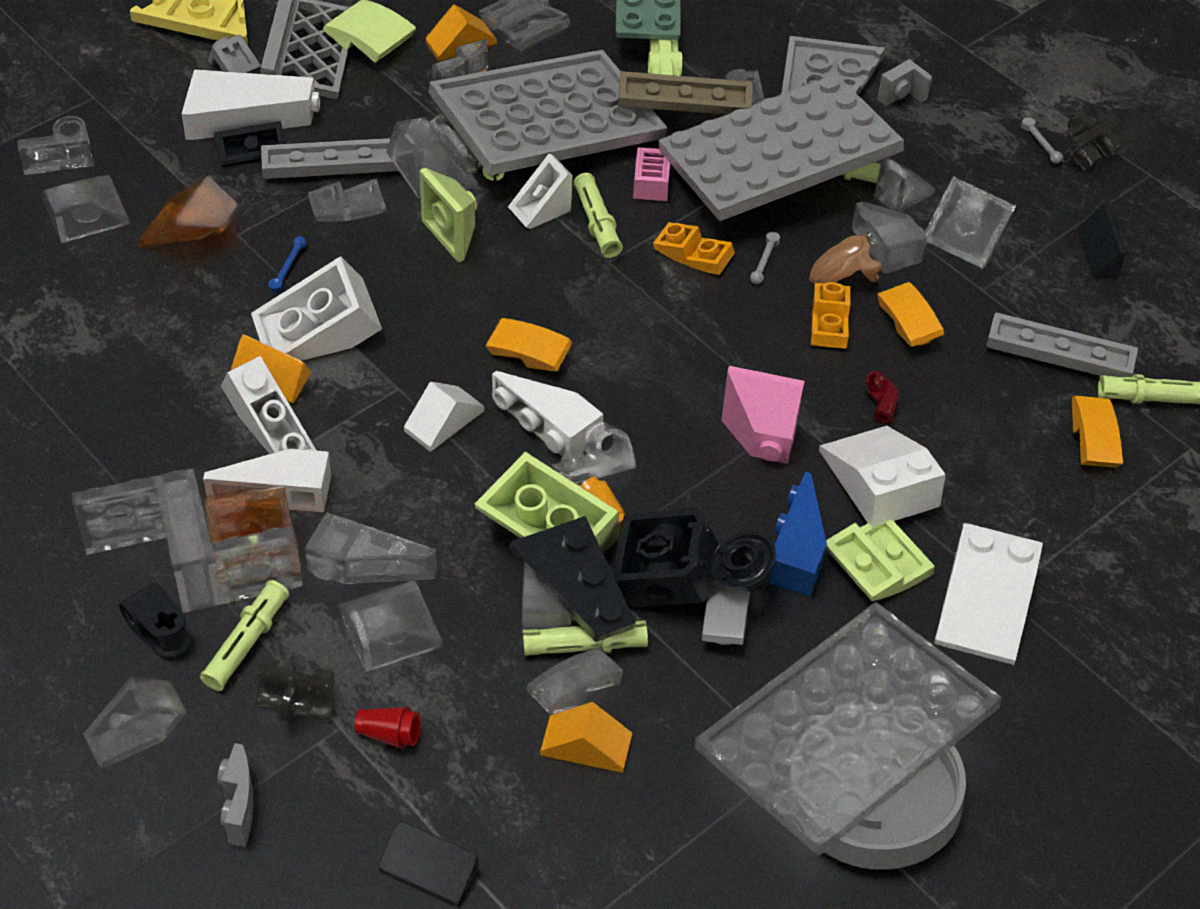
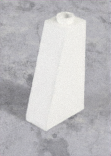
[182,70,320,140]

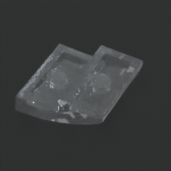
[479,0,570,51]

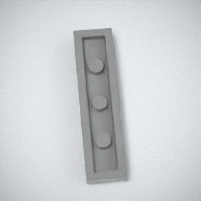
[261,138,400,179]
[986,312,1138,377]

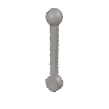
[1021,117,1063,164]
[750,232,780,284]

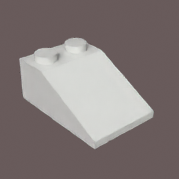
[251,256,382,361]
[819,426,946,527]
[934,523,1043,665]

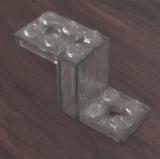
[71,468,303,613]

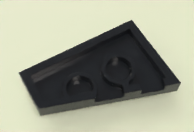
[509,516,636,642]

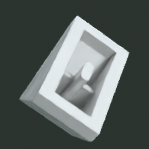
[508,153,572,229]
[404,382,484,452]

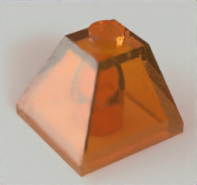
[137,175,238,248]
[204,486,298,580]

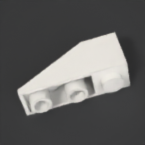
[221,356,316,454]
[492,371,603,462]

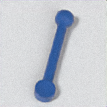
[268,236,307,293]

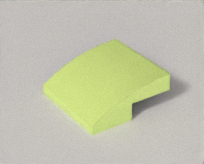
[323,0,416,63]
[826,519,935,601]

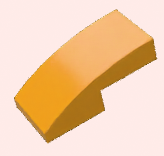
[653,222,735,275]
[811,282,850,349]
[877,282,944,347]
[486,318,572,372]
[1072,396,1123,468]

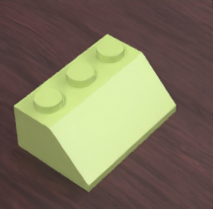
[475,452,619,554]

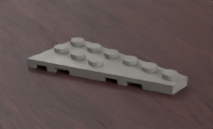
[781,36,885,95]

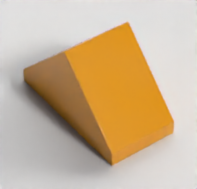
[425,4,497,62]
[540,702,632,773]

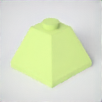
[419,167,477,263]

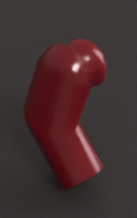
[865,371,899,424]

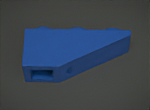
[768,471,827,597]

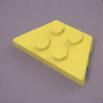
[130,0,248,45]

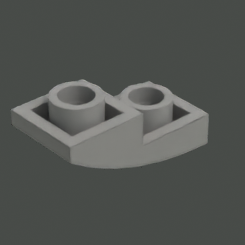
[702,585,751,645]
[217,743,254,847]

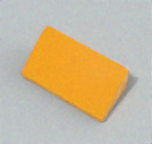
[230,334,312,404]

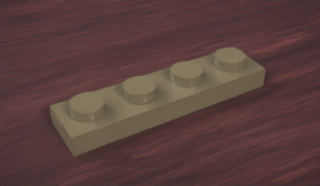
[618,71,753,115]

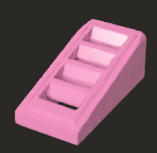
[633,147,670,201]

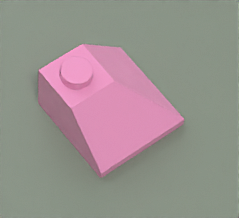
[721,366,804,464]

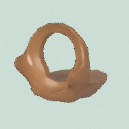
[809,234,882,284]

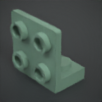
[615,0,680,40]

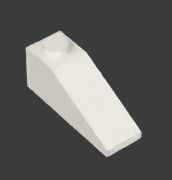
[203,449,331,512]

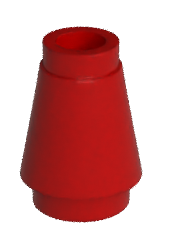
[355,706,421,749]

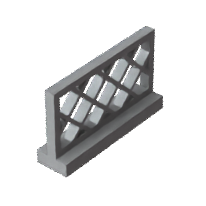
[260,0,350,100]

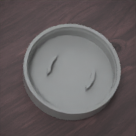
[790,706,966,870]

